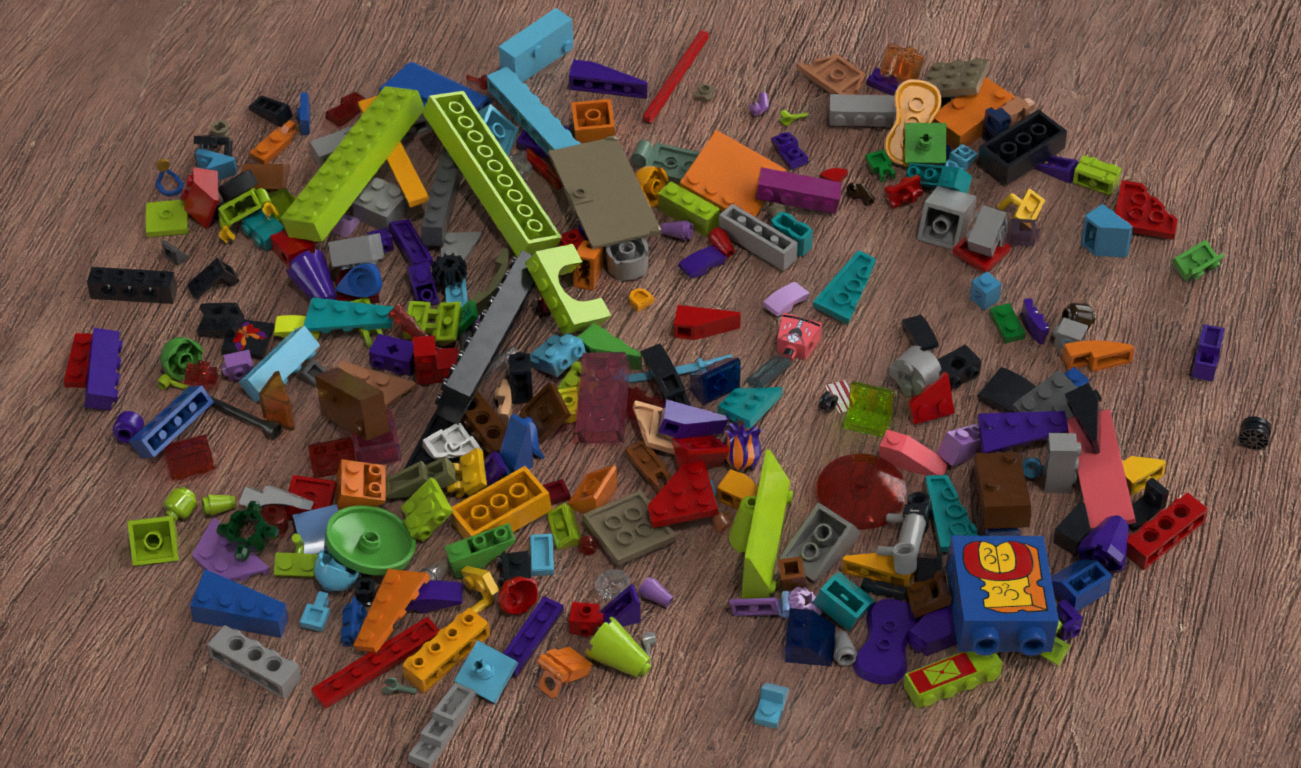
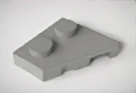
[441,232,482,262]

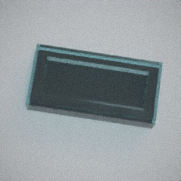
[746,356,792,388]

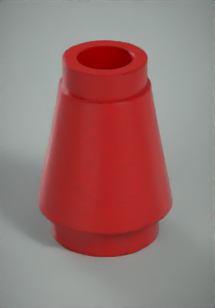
[707,227,735,258]

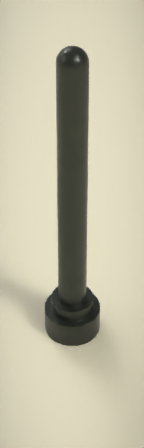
[209,395,283,439]

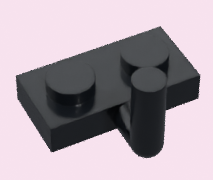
[193,135,233,157]

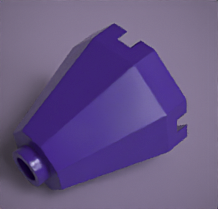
[1078,515,1129,574]

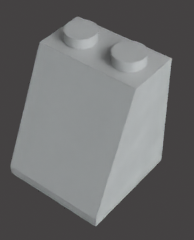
[917,186,977,249]

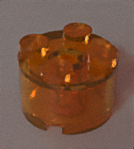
[880,43,925,82]

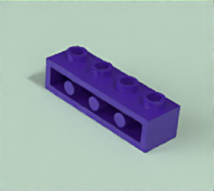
[84,328,123,411]

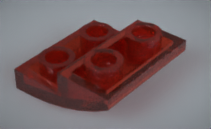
[164,434,215,480]

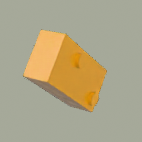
[450,466,552,539]

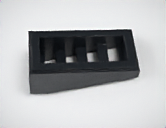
[248,95,293,127]

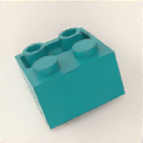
[813,572,876,632]

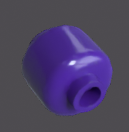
[113,411,144,443]

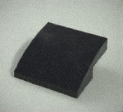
[977,367,1036,413]

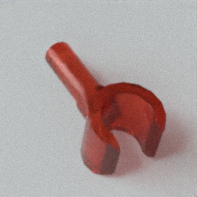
[466,75,488,90]

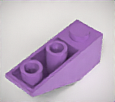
[937,423,982,466]

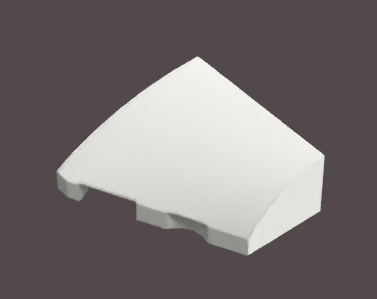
[422,423,482,459]

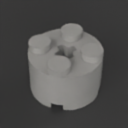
[606,238,649,281]
[889,346,941,397]

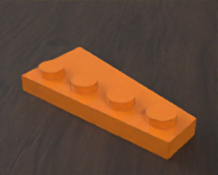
[353,569,431,653]

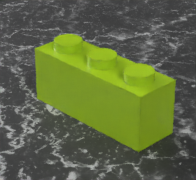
[658,181,720,237]

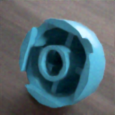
[314,550,360,593]

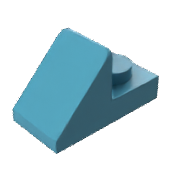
[754,683,789,729]

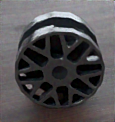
[1238,416,1272,450]

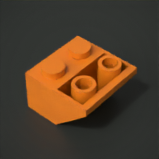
[336,459,386,511]

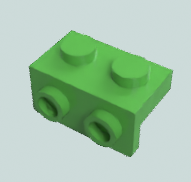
[1171,240,1225,282]

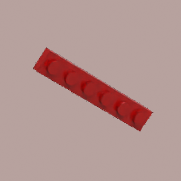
[311,616,440,709]

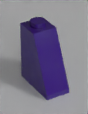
[909,604,957,656]

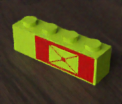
[904,651,1002,709]

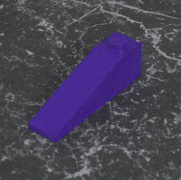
[569,59,648,99]

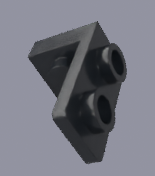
[187,258,240,299]
[1128,477,1169,530]

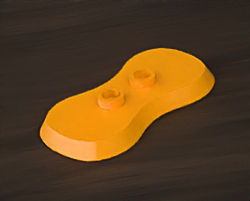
[884,79,942,167]

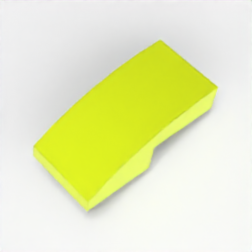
[274,315,320,340]

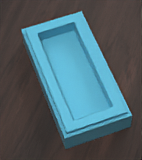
[530,534,554,576]

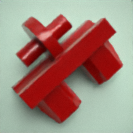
[884,175,923,209]

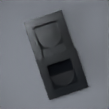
[902,314,939,351]

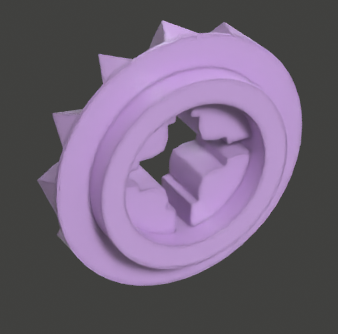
[788,586,822,619]

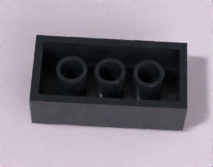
[978,109,1067,185]

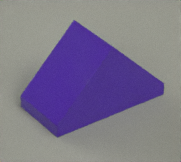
[600,584,641,627]

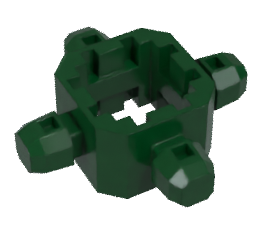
[216,501,279,562]

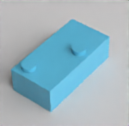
[498,8,574,83]

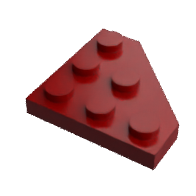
[1115,180,1178,240]
[647,461,719,528]

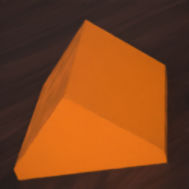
[567,465,617,514]

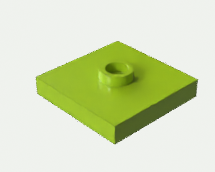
[146,200,188,237]

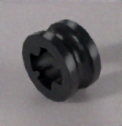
[818,391,838,413]

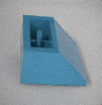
[1081,204,1133,258]

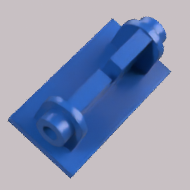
[340,597,367,647]

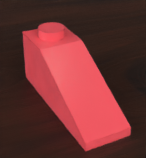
[879,430,949,476]

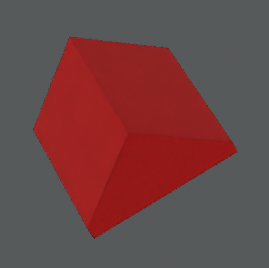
[672,435,730,468]

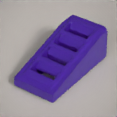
[1033,155,1078,183]

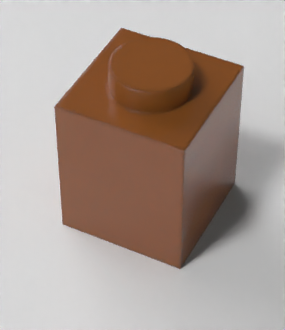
[779,556,807,591]

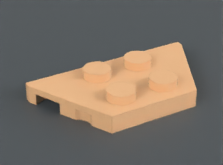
[632,401,708,454]

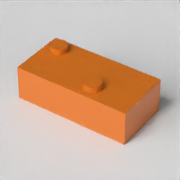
[932,77,1015,150]

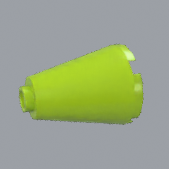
[729,496,757,554]
[585,617,652,678]

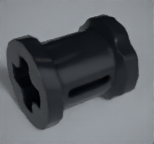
[355,577,376,607]

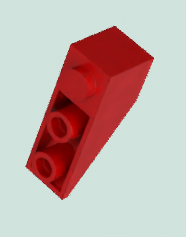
[673,305,741,340]

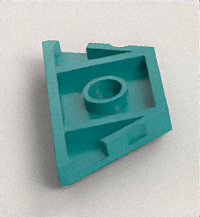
[718,387,783,428]

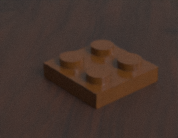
[520,382,571,444]

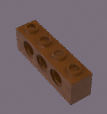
[460,391,507,458]

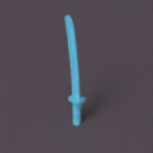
[614,354,733,384]

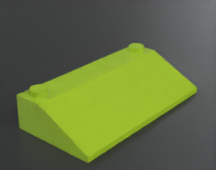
[742,449,793,599]

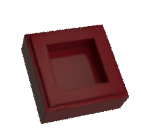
[542,479,571,506]

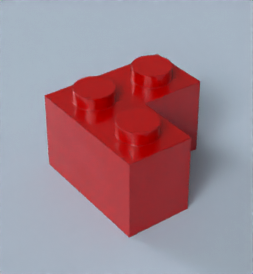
[413,335,458,385]

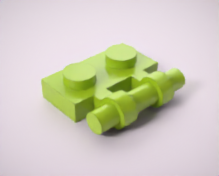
[403,301,440,342]

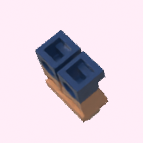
[982,96,1035,142]

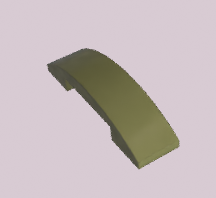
[471,247,510,315]

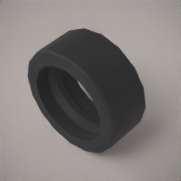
[218,169,258,202]

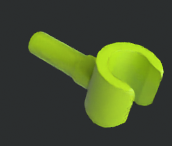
[779,110,808,126]
[157,373,189,390]

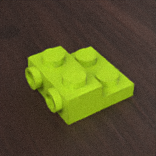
[401,478,453,542]

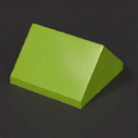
[127,515,179,566]

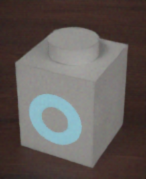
[1053,318,1088,349]

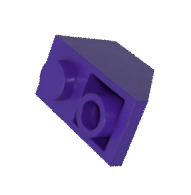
[405,261,439,305]

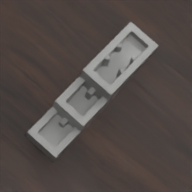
[408,683,476,768]

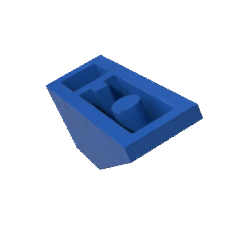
[499,413,533,477]

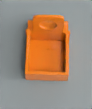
[537,646,593,698]

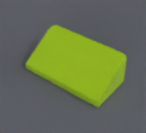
[435,301,461,347]
[546,503,583,550]

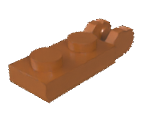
[625,440,672,494]

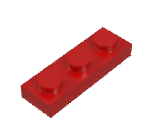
[64,333,92,388]

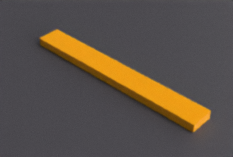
[358,96,429,207]

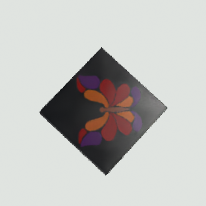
[221,319,274,360]

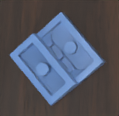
[292,504,338,554]

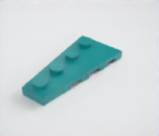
[813,250,876,325]
[924,475,978,553]

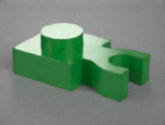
[865,149,896,183]

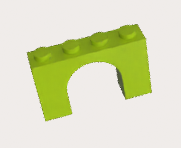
[525,244,611,335]

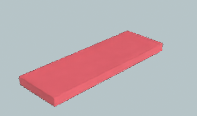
[1067,409,1136,531]

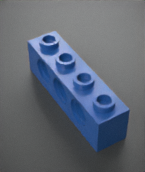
[129,385,214,458]

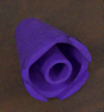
[286,249,337,300]

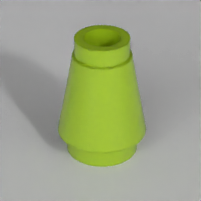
[201,494,236,517]

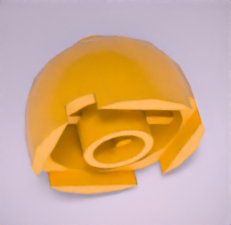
[634,166,668,207]

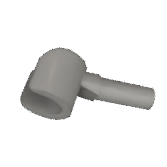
[642,632,656,657]

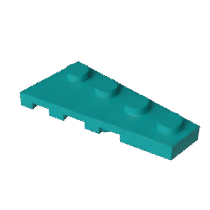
[304,298,396,333]

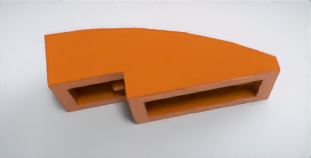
[1062,340,1135,372]

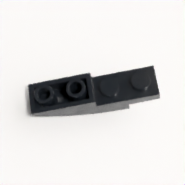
[640,344,691,406]

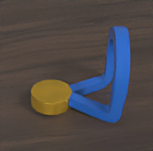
[155,158,184,196]

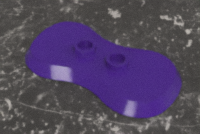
[853,599,921,684]

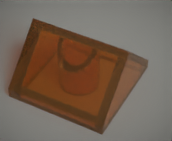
[259,371,295,431]

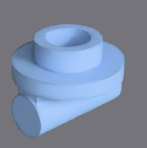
[778,591,796,618]

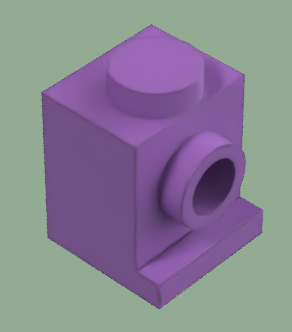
[221,350,253,382]

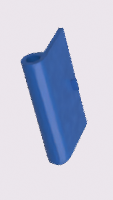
[379,62,492,112]

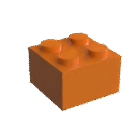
[571,99,615,144]

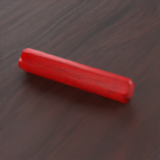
[522,148,563,190]

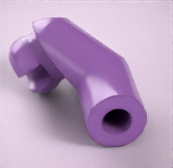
[749,92,769,116]

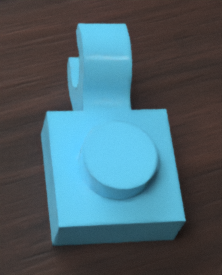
[300,591,330,632]

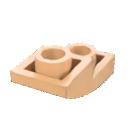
[495,379,512,426]

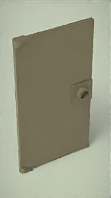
[548,136,662,249]

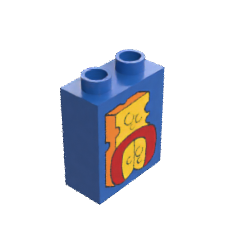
[946,535,1059,656]

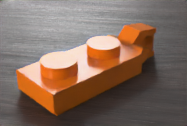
[249,120,297,164]

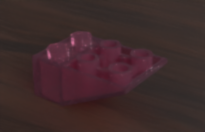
[351,409,402,465]

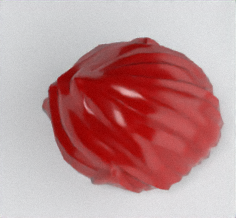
[498,577,538,616]

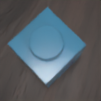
[970,272,1002,310]

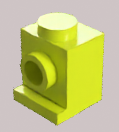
[558,387,582,423]

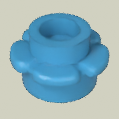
[1022,457,1043,479]

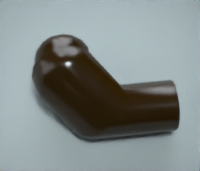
[846,183,875,205]

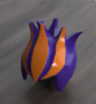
[724,422,762,471]

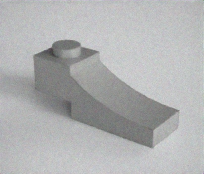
[239,485,314,512]

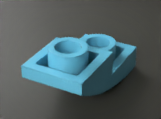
[940,144,978,171]

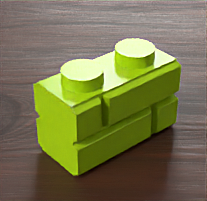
[1073,155,1122,196]

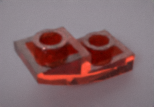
[325,92,366,127]

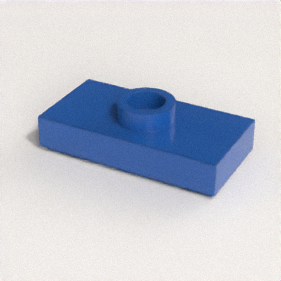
[297,92,310,135]

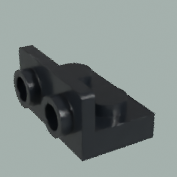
[196,302,245,337]
[497,551,532,587]

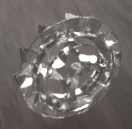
[595,569,632,600]

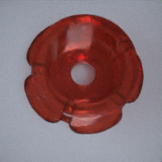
[577,535,599,555]

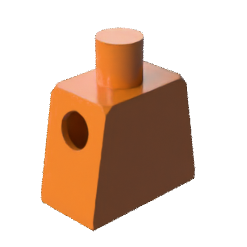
[573,240,604,291]

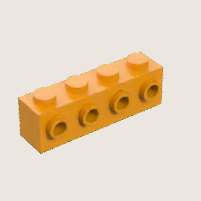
[402,608,490,694]

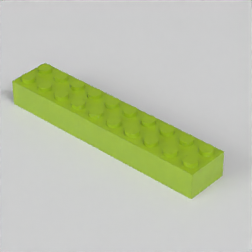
[281,86,425,242]
[422,91,562,257]

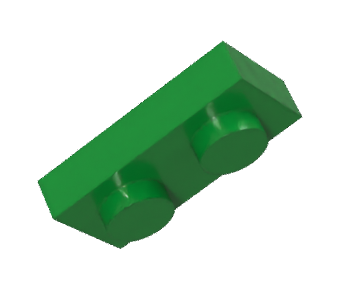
[989,303,1026,344]

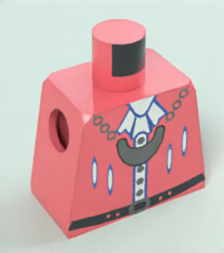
[777,313,822,363]

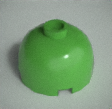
[160,337,204,381]

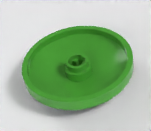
[325,505,416,575]

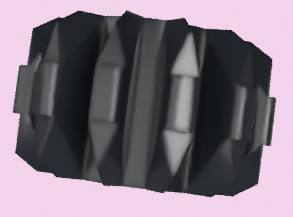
[432,252,467,288]

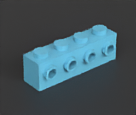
[238,326,320,402]

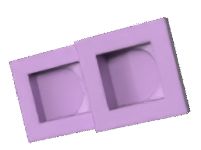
[762,282,810,316]

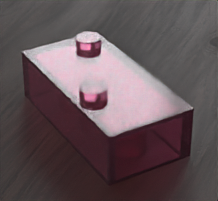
[575,352,630,443]

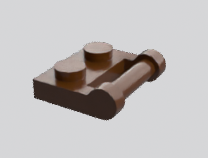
[907,571,952,618]

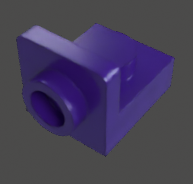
[367,228,394,253]
[1057,599,1083,641]

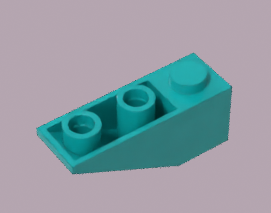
[906,163,972,193]

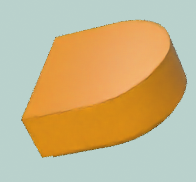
[629,288,654,312]

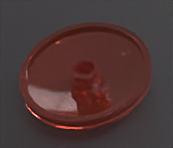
[816,453,906,530]

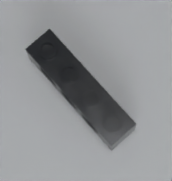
[87,267,178,304]

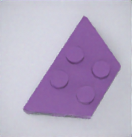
[192,517,270,582]

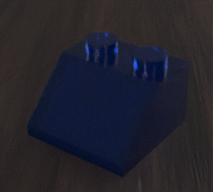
[690,357,741,406]
[785,608,835,666]

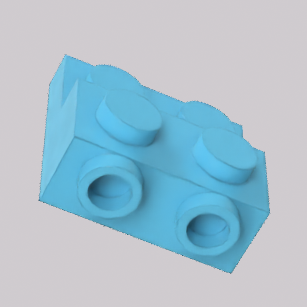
[530,333,586,377]

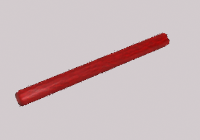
[642,30,709,124]

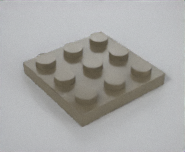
[924,58,990,98]
[582,490,676,566]

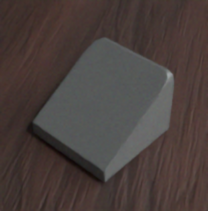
[161,240,189,266]
[296,358,327,388]

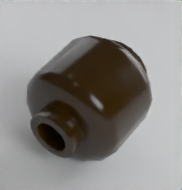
[1062,303,1095,330]

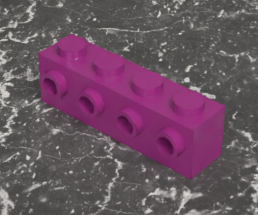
[755,167,842,214]

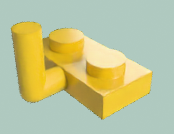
[998,188,1045,231]
[460,566,499,614]

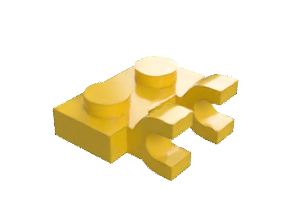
[447,447,487,499]

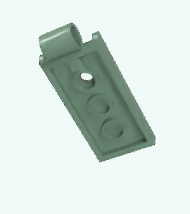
[631,140,700,184]

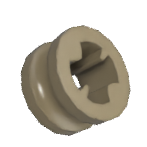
[211,120,230,137]

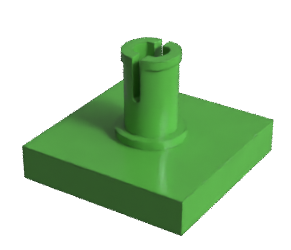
[905,123,946,165]

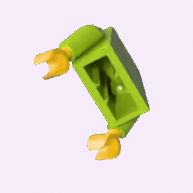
[218,187,278,244]

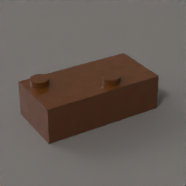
[315,367,389,440]
[974,451,1031,529]

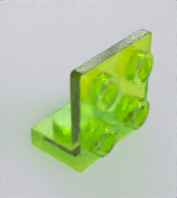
[843,381,894,437]

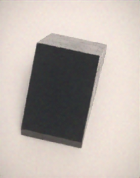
[917,553,942,594]

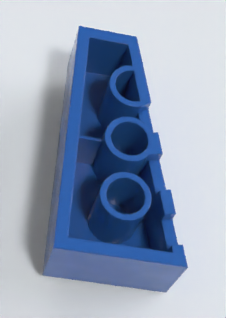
[190,569,289,638]

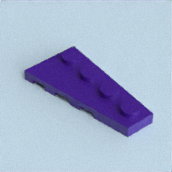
[977,411,1069,453]

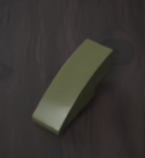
[386,456,457,498]

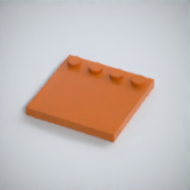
[679,130,787,217]

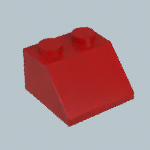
[181,167,219,229]

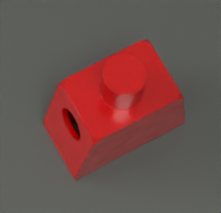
[270,230,316,268]

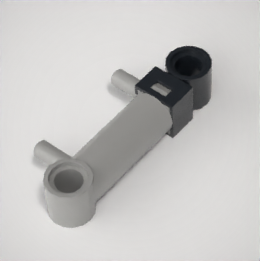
[877,492,931,575]

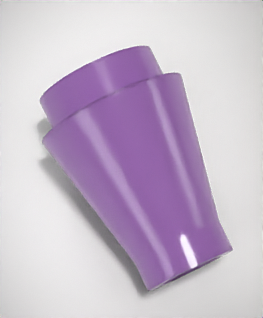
[662,220,694,241]
[639,577,674,608]

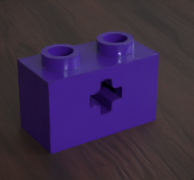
[369,333,415,376]

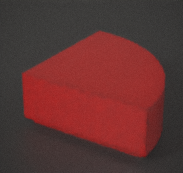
[820,168,848,182]

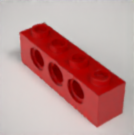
[1126,492,1208,571]

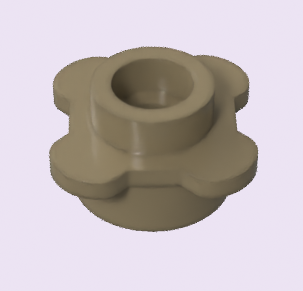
[694,83,716,102]

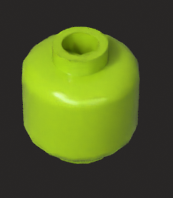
[163,486,197,521]

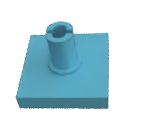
[454,640,519,704]

